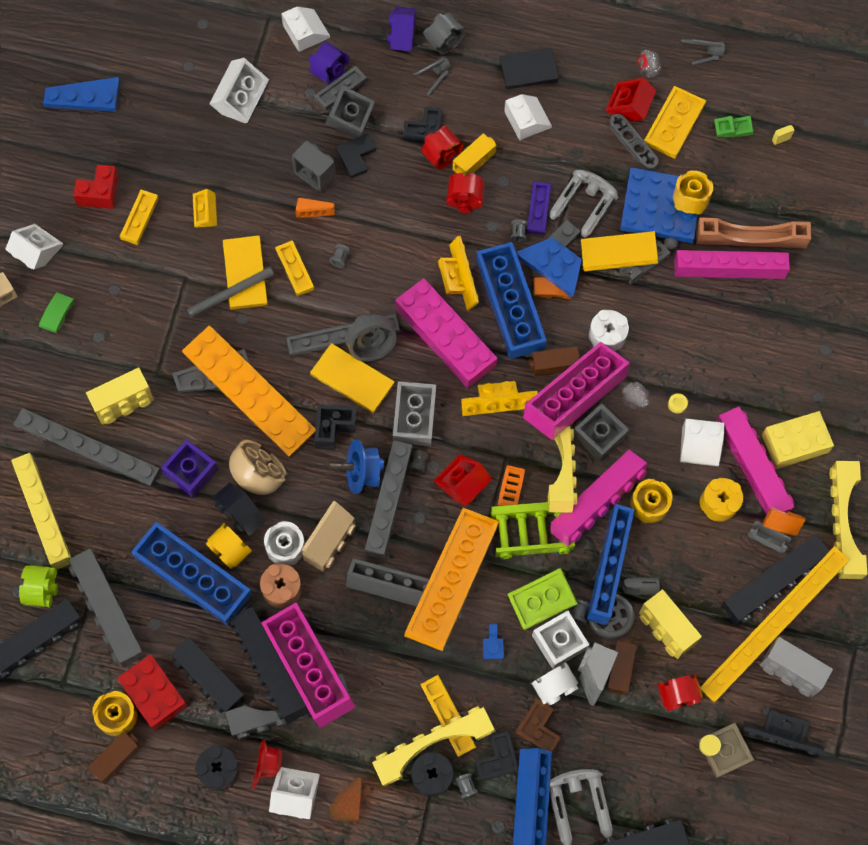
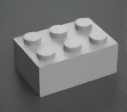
[393,382,436,446]
[760,637,833,697]

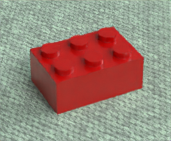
[117,654,188,732]

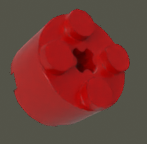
[421,126,464,170]
[446,173,485,213]
[657,673,703,711]

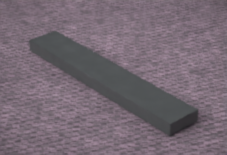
[286,314,400,357]

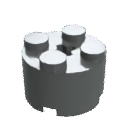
[423,13,466,55]

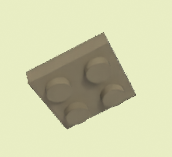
[698,723,754,778]

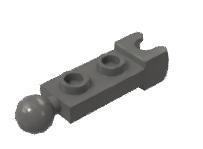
[620,238,678,285]

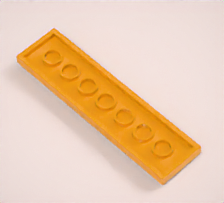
[182,325,316,458]
[405,508,499,651]

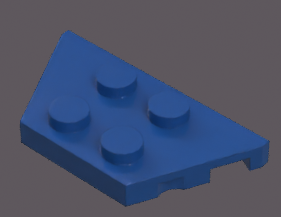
[516,238,582,298]

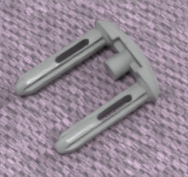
[550,169,618,238]
[549,769,613,845]

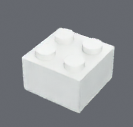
[532,611,589,669]

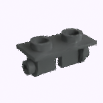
[748,520,792,554]

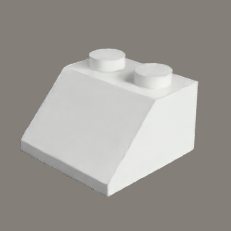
[282,6,330,52]
[504,94,552,140]
[5,224,63,269]
[680,419,724,467]
[269,767,320,819]

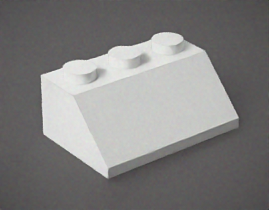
[210,58,269,123]

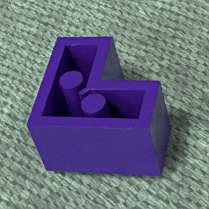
[388,6,416,51]

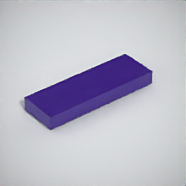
[526,181,551,235]

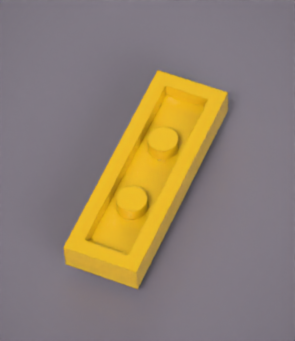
[120,190,159,245]
[275,241,314,297]

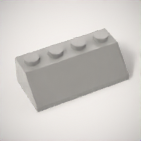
[578,643,618,706]

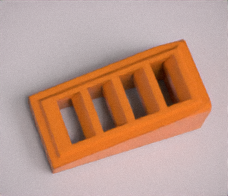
[296,198,335,218]
[498,465,525,506]

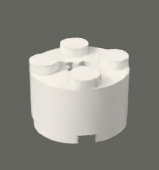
[589,310,629,351]
[264,522,305,566]
[531,662,578,706]

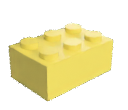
[86,368,154,425]
[762,411,834,469]
[639,589,702,659]

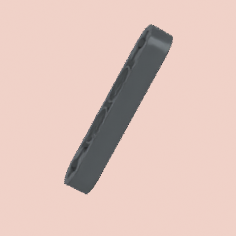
[609,114,658,171]

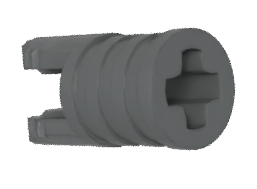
[622,577,660,595]

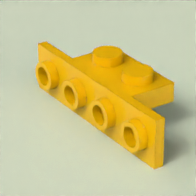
[438,236,479,311]
[461,381,538,416]

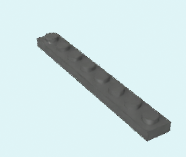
[13,408,160,487]

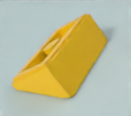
[193,189,217,228]

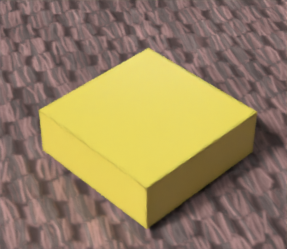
[772,125,794,145]

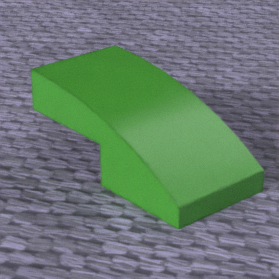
[714,116,754,137]
[39,292,74,333]

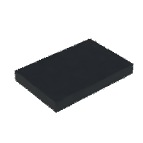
[499,48,559,90]

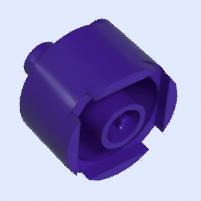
[309,42,349,85]

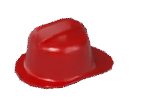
[252,739,282,789]

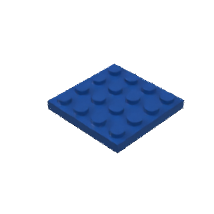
[620,168,697,243]

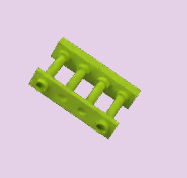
[491,502,575,559]

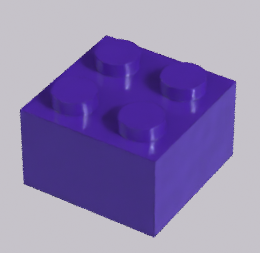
[161,439,218,498]

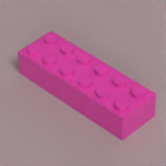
[395,278,497,389]
[523,341,630,440]
[261,603,356,728]

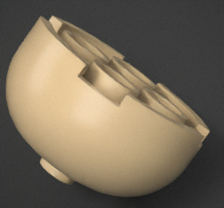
[229,440,287,495]

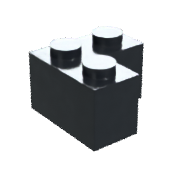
[315,405,357,450]
[212,482,267,536]

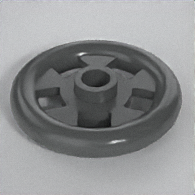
[587,593,635,639]

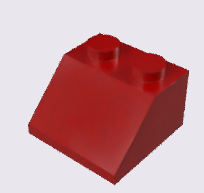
[605,78,656,122]
[434,454,492,506]

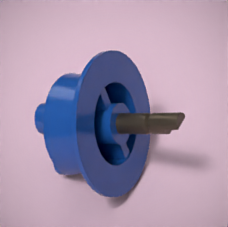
[329,440,384,494]

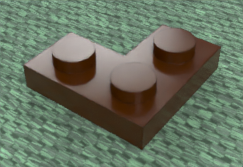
[515,698,561,752]

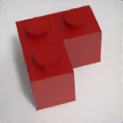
[73,165,119,209]

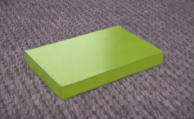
[507,568,578,630]

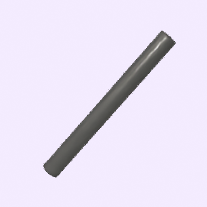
[187,267,274,317]

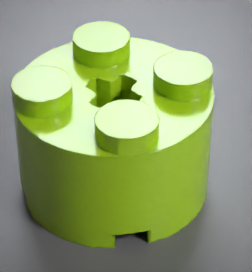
[19,565,58,607]

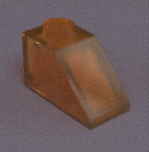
[330,778,362,823]

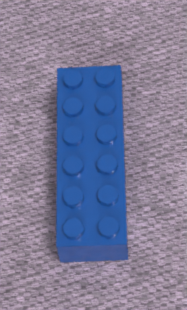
[476,242,547,359]
[131,522,252,626]

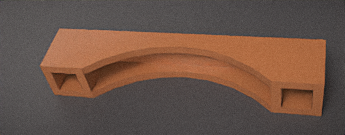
[696,218,811,248]

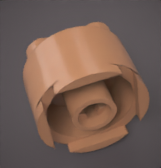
[260,564,302,608]

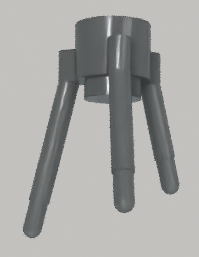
[681,39,725,65]
[414,56,451,95]

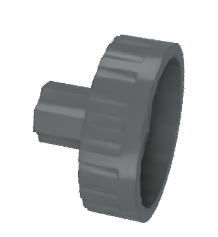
[345,314,396,362]

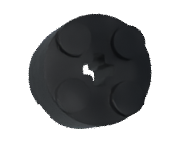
[195,746,239,791]
[411,752,453,798]

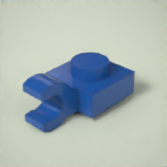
[483,624,504,660]

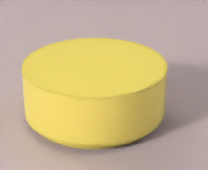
[668,394,688,414]
[699,735,721,756]

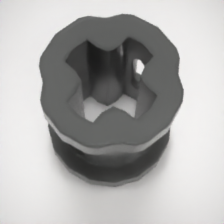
[510,219,527,243]
[329,244,351,268]
[571,600,590,625]
[454,773,478,799]

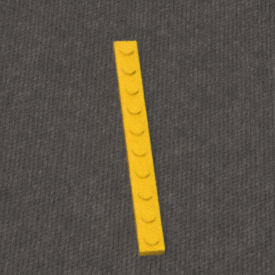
[700,546,850,703]

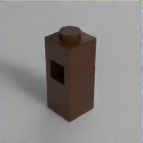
[529,346,580,377]
[606,639,637,696]
[87,731,141,785]

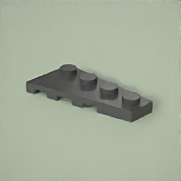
[172,349,250,393]

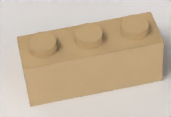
[302,501,356,572]

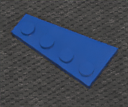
[43,77,120,112]

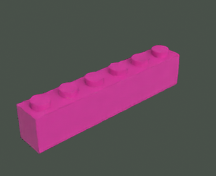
[674,250,790,279]
[716,407,794,515]
[551,450,647,547]

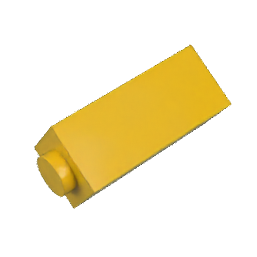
[452,133,496,176]

